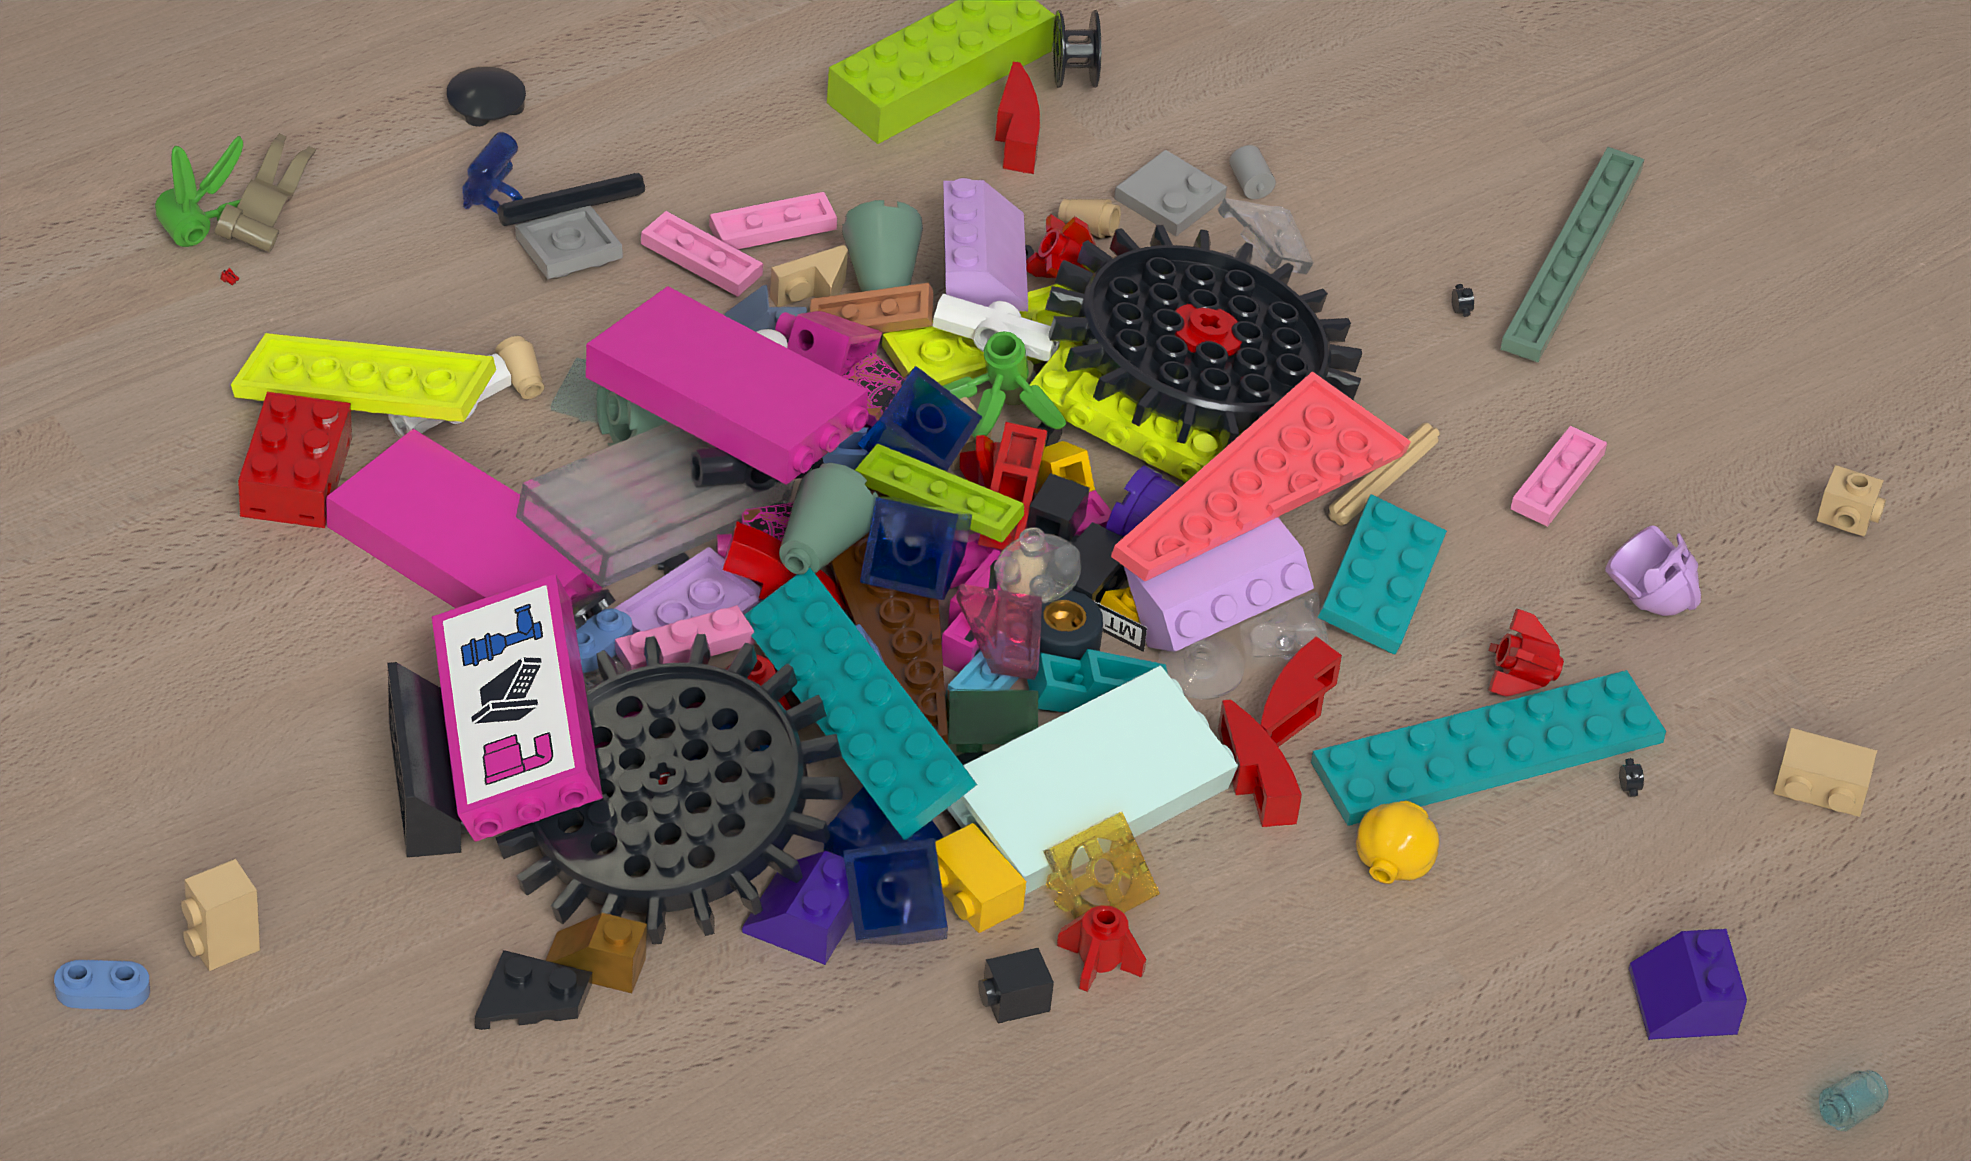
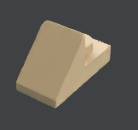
[770,245,848,307]

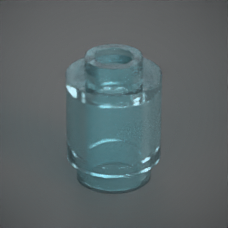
[1819,1070,1889,1131]

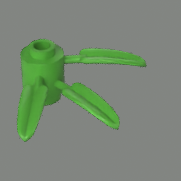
[155,136,243,247]
[913,331,1066,438]

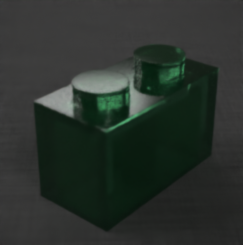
[946,689,1038,753]

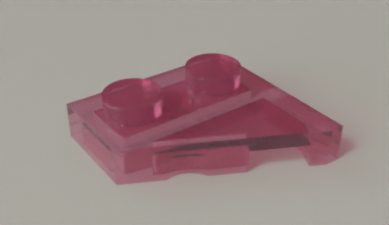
[956,584,1042,680]

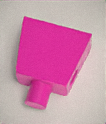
[775,311,882,376]

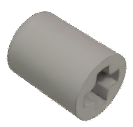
[1229,145,1276,199]

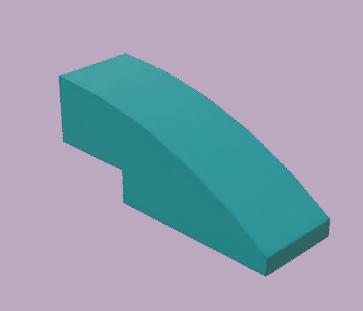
[1027,649,1168,712]

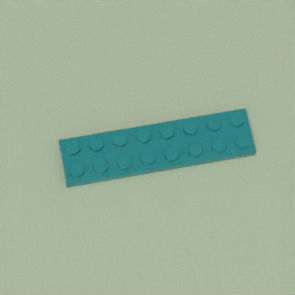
[744,568,978,840]
[1311,670,1666,826]

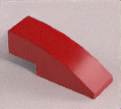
[995,61,1040,174]
[978,422,1047,553]
[722,521,846,612]
[1261,636,1342,747]
[1218,699,1302,827]

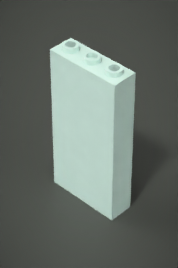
[947,666,1238,895]

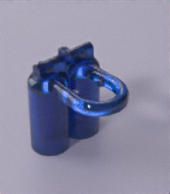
[462,132,523,214]

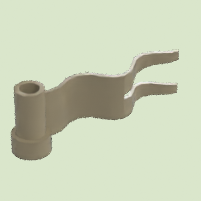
[215,133,316,253]

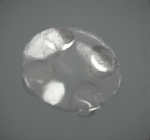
[994,528,1081,604]

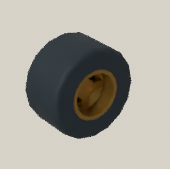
[1023,589,1103,662]

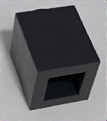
[1026,473,1090,550]
[978,948,1054,1024]

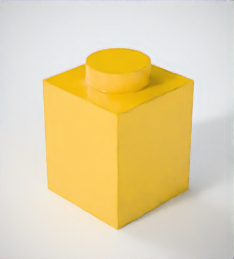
[1035,441,1095,494]

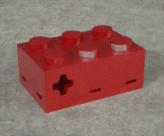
[238,392,352,528]

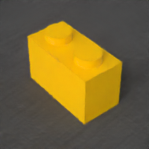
[925,823,1027,933]

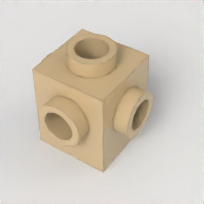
[1817,465,1886,537]

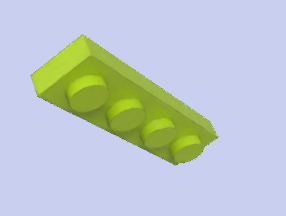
[855,443,1024,543]

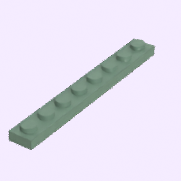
[1501,147,1644,363]

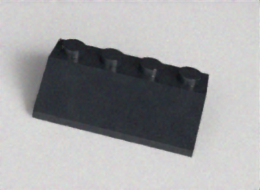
[387,662,469,858]

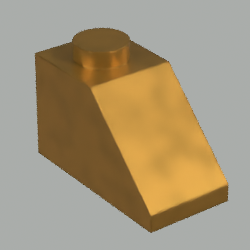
[545,913,647,993]

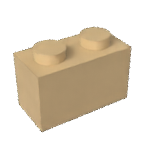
[1774,728,1877,817]
[181,859,260,971]

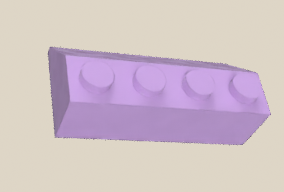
[943,178,1028,311]
[1124,517,1314,652]

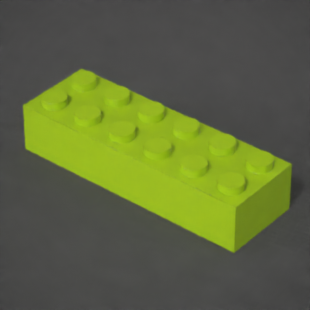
[827,0,1055,144]

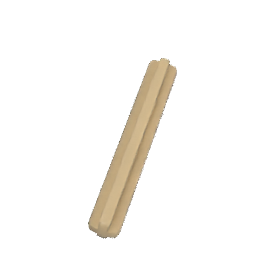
[1328,423,1440,526]

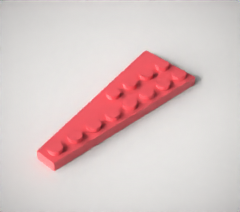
[1111,372,1411,581]

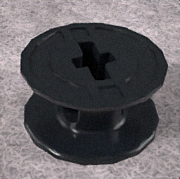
[1053,10,1102,88]

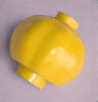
[1356,801,1439,884]

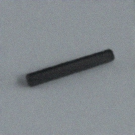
[497,173,645,226]

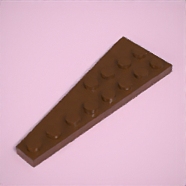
[828,487,949,746]

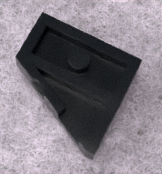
[475,950,592,1030]

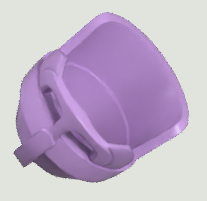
[1605,526,1701,616]

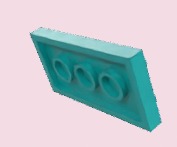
[1317,494,1447,655]

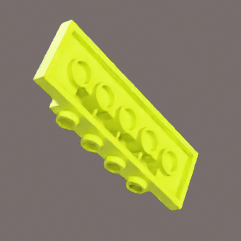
[1029,341,1242,483]

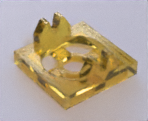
[1043,812,1160,920]

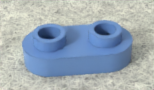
[576,608,633,673]
[54,960,150,1010]

